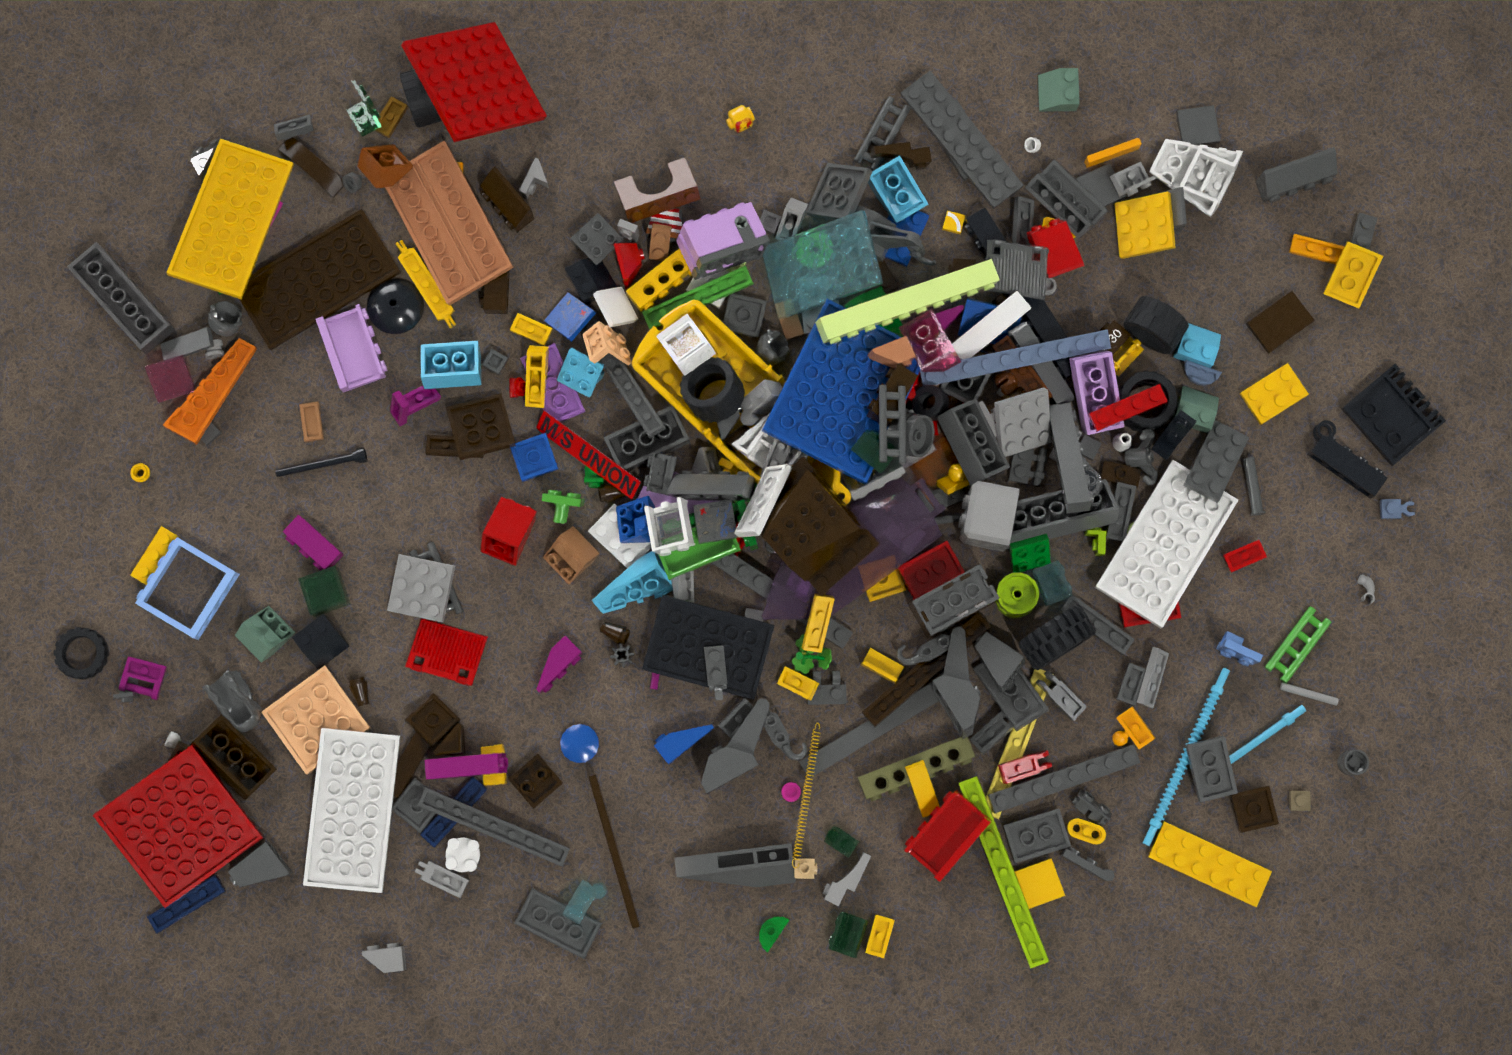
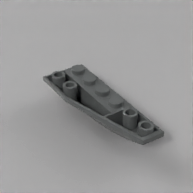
[675,843,796,887]

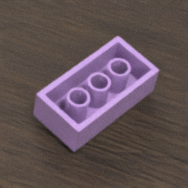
[1069,350,1124,435]

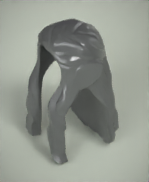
[203,670,262,732]

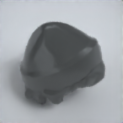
[208,301,243,337]
[756,330,790,366]

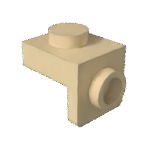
[794,858,817,879]

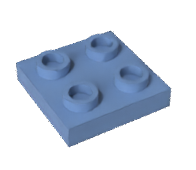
[1216,631,1263,666]

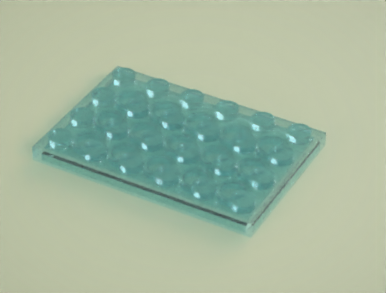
[763,210,883,319]

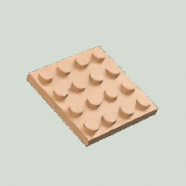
[262,666,371,775]

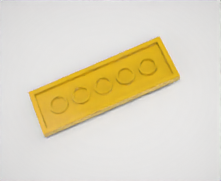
[1148,821,1272,907]

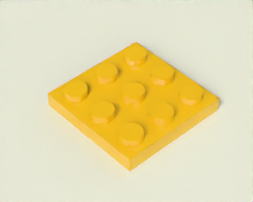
[1115,191,1176,259]

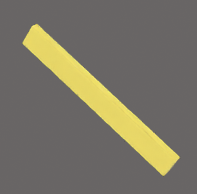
[986,669,1054,819]

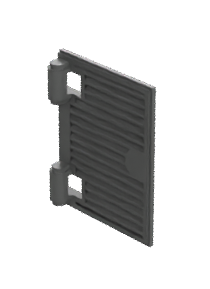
[986,239,1049,300]

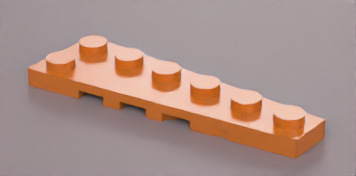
[163,338,257,445]

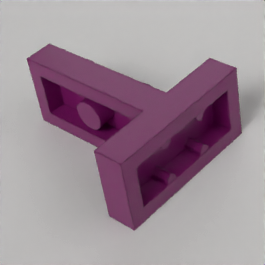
[390,386,441,426]

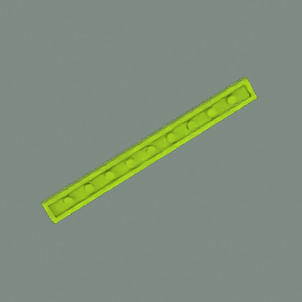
[959,776,1049,969]

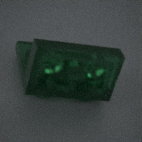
[346,80,381,137]

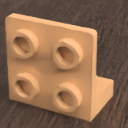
[582,321,631,366]

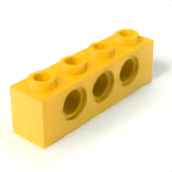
[626,248,692,312]

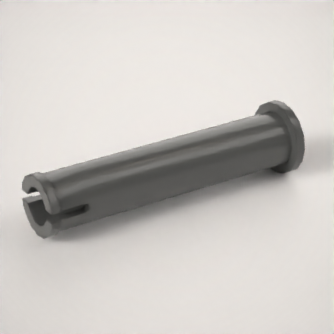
[1242,457,1266,516]

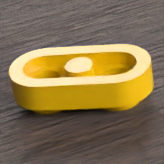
[1067,818,1106,845]

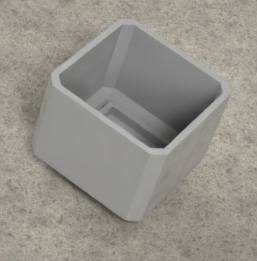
[958,481,1019,552]

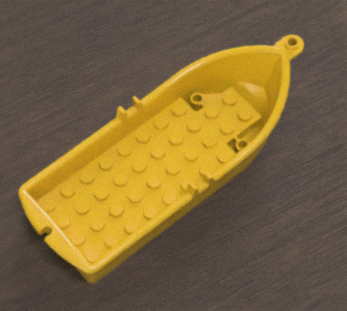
[632,300,851,505]

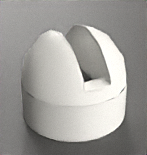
[1024,137,1041,153]
[165,731,181,748]

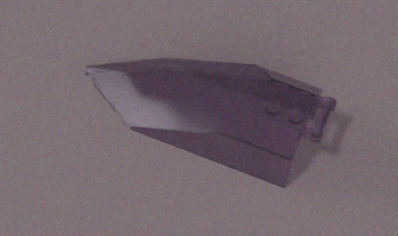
[761,477,946,621]

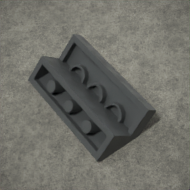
[1025,159,1109,239]

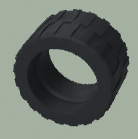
[400,69,442,128]
[1123,296,1189,354]
[680,357,745,423]
[1119,371,1178,432]

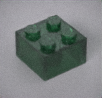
[298,566,351,617]

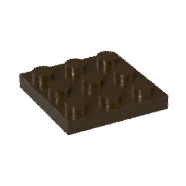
[446,393,516,460]

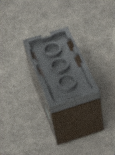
[909,564,999,639]

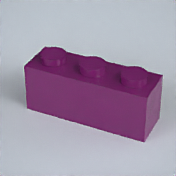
[283,515,344,572]

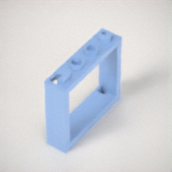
[135,537,240,640]

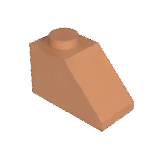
[868,336,916,368]

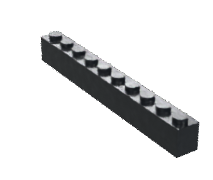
[964,208,1079,380]

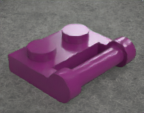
[119,656,167,700]

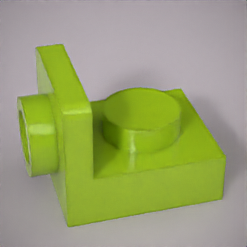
[1084,527,1106,556]

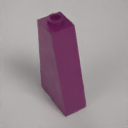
[425,753,509,780]

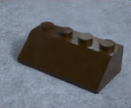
[189,714,277,800]

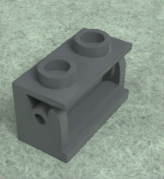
[644,452,677,495]

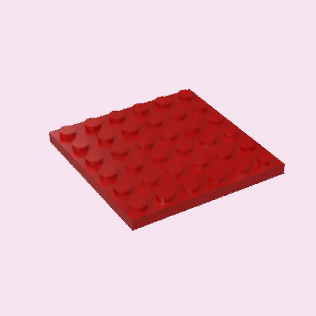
[401,22,547,142]
[93,744,263,908]

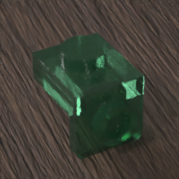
[824,825,859,858]

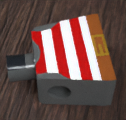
[646,208,683,243]

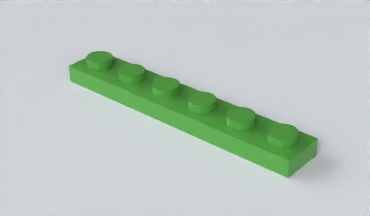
[642,265,754,329]

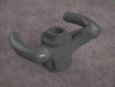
[1125,428,1158,485]

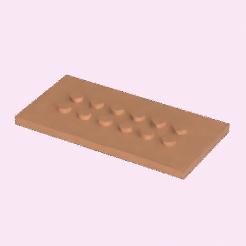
[385,140,514,306]

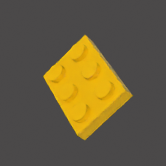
[1323,241,1383,308]
[1240,363,1309,425]

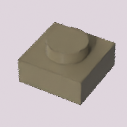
[1289,791,1311,811]

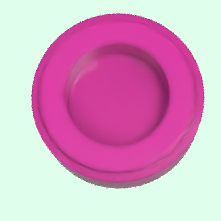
[781,782,801,802]

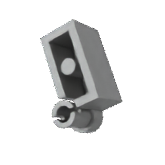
[740,379,782,426]

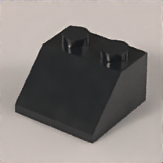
[565,258,617,305]
[292,614,350,670]

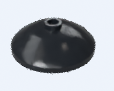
[367,279,424,334]

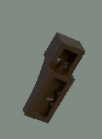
[870,142,932,170]

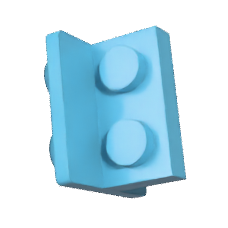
[557,348,605,397]

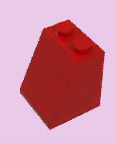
[1026,218,1085,278]
[481,497,537,566]

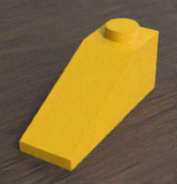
[525,345,549,408]

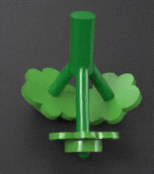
[792,634,832,674]

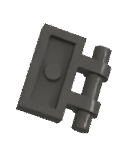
[1008,448,1048,487]

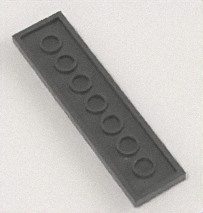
[900,71,1024,209]

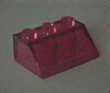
[899,309,961,372]

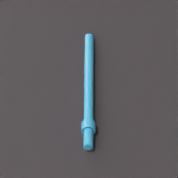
[1229,705,1306,764]

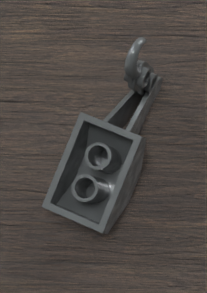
[830,206,936,266]
[897,627,981,739]
[701,699,807,794]

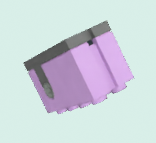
[676,202,770,280]

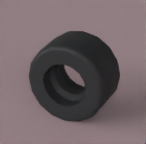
[911,385,949,421]

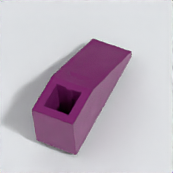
[536,636,583,694]

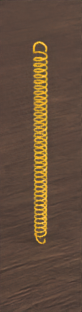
[792,723,820,868]

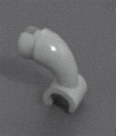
[1358,574,1375,605]

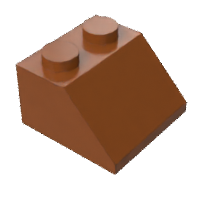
[357,144,413,188]

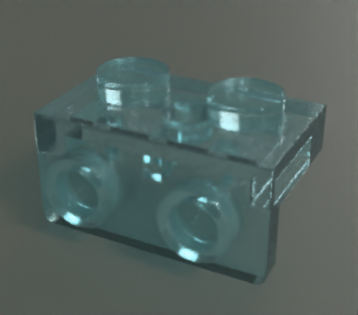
[1032,560,1072,606]

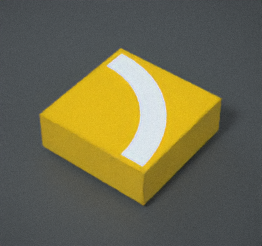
[942,211,965,234]

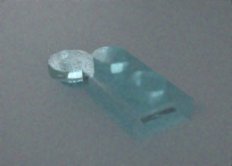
[562,879,607,924]

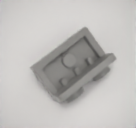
[1110,162,1156,197]

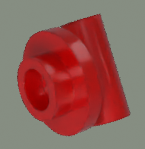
[509,377,526,398]

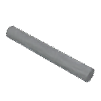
[1280,682,1339,706]

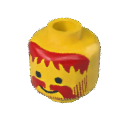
[726,105,755,133]

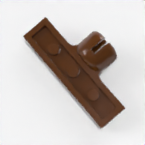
[992,335,1053,399]

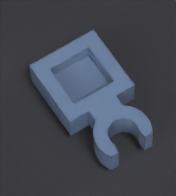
[1380,499,1415,519]

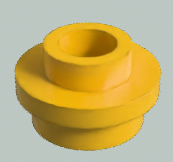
[130,463,150,483]

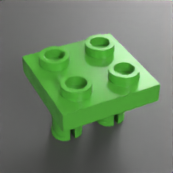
[542,490,585,524]

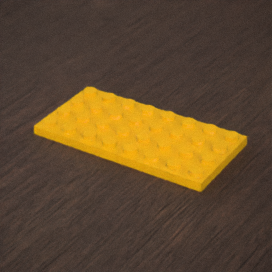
[166,139,294,300]

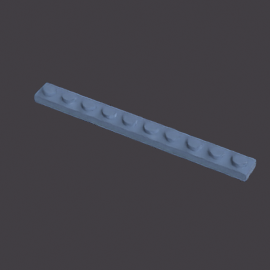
[920,330,1111,386]

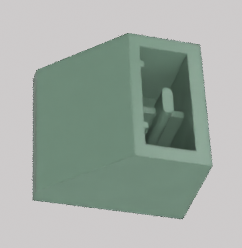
[235,606,295,663]

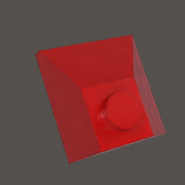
[614,243,645,289]

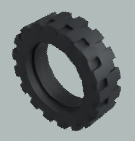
[54,627,109,679]

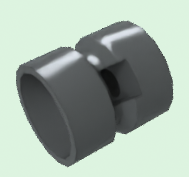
[1337,749,1370,776]

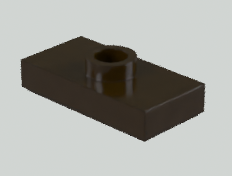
[1100,461,1142,488]

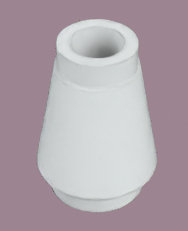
[1112,433,1131,452]

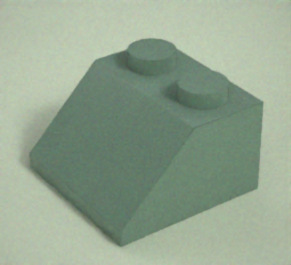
[1038,68,1079,112]
[1171,386,1219,433]

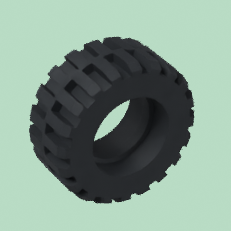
[1019,605,1096,670]

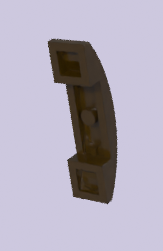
[278,137,344,197]

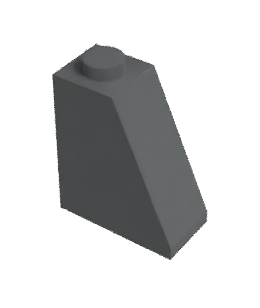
[975,632,1025,693]
[228,842,293,887]

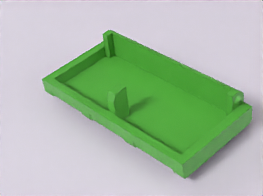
[658,527,741,580]

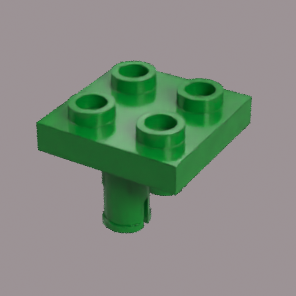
[1010,534,1051,573]

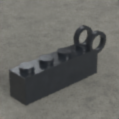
[1307,420,1388,499]

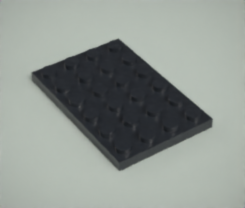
[642,594,775,700]

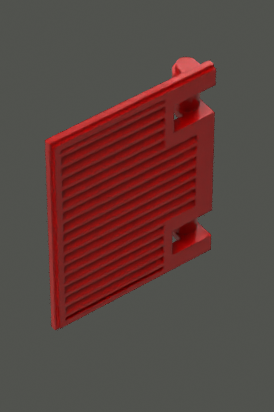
[405,618,488,686]

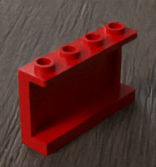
[904,790,992,882]

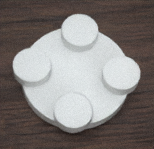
[445,838,480,872]

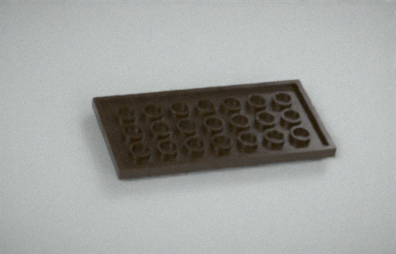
[239,209,401,350]

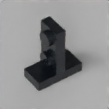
[1151,410,1197,461]

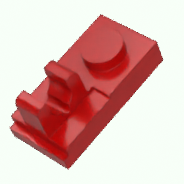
[1223,540,1267,573]

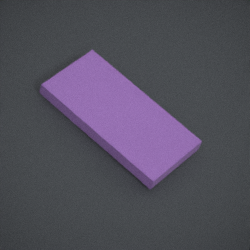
[520,343,585,422]

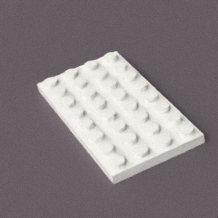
[1095,460,1238,628]
[303,728,400,893]

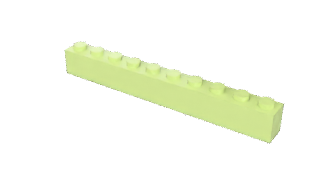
[815,259,1000,344]

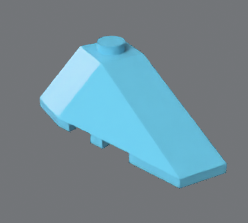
[592,551,673,614]

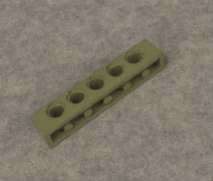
[857,737,975,802]

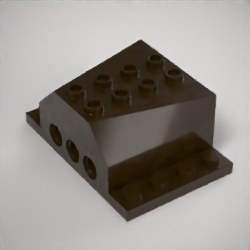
[761,456,881,596]

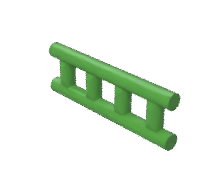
[1265,606,1332,683]

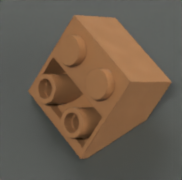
[543,526,600,584]

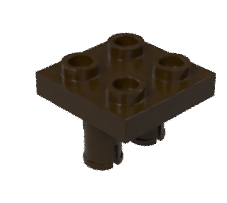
[508,754,563,809]

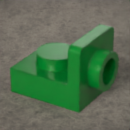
[584,465,604,488]

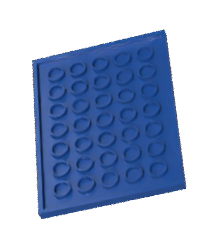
[761,298,929,484]

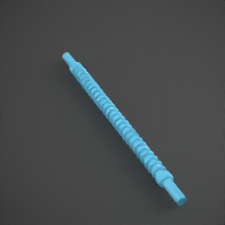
[1143,668,1230,846]

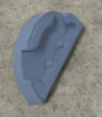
[1184,360,1222,386]

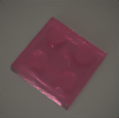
[145,354,196,403]

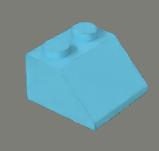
[1173,323,1221,368]

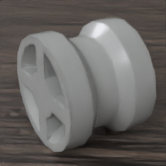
[205,339,225,359]

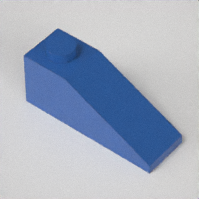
[654,724,714,764]

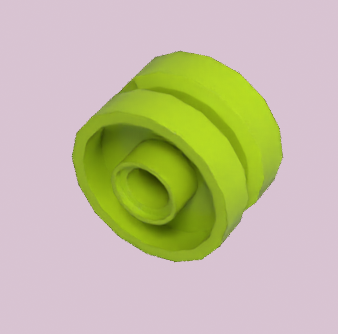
[995,572,1039,619]

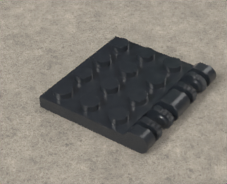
[1341,363,1446,466]

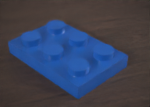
[885,211,930,267]
[958,298,1021,344]

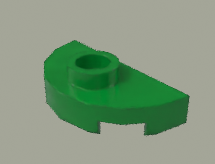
[759,916,790,953]

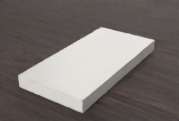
[734,464,792,537]

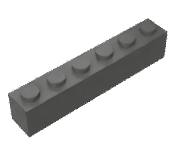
[1049,403,1094,514]

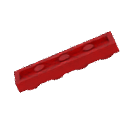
[1089,384,1167,432]

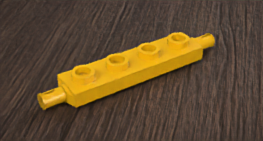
[396,240,456,328]

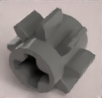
[610,643,634,668]

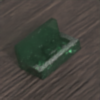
[851,429,896,474]
[829,911,868,958]

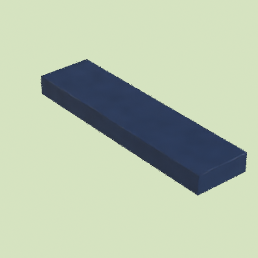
[420,776,488,848]
[147,875,226,934]

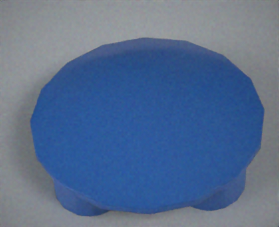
[560,724,599,763]

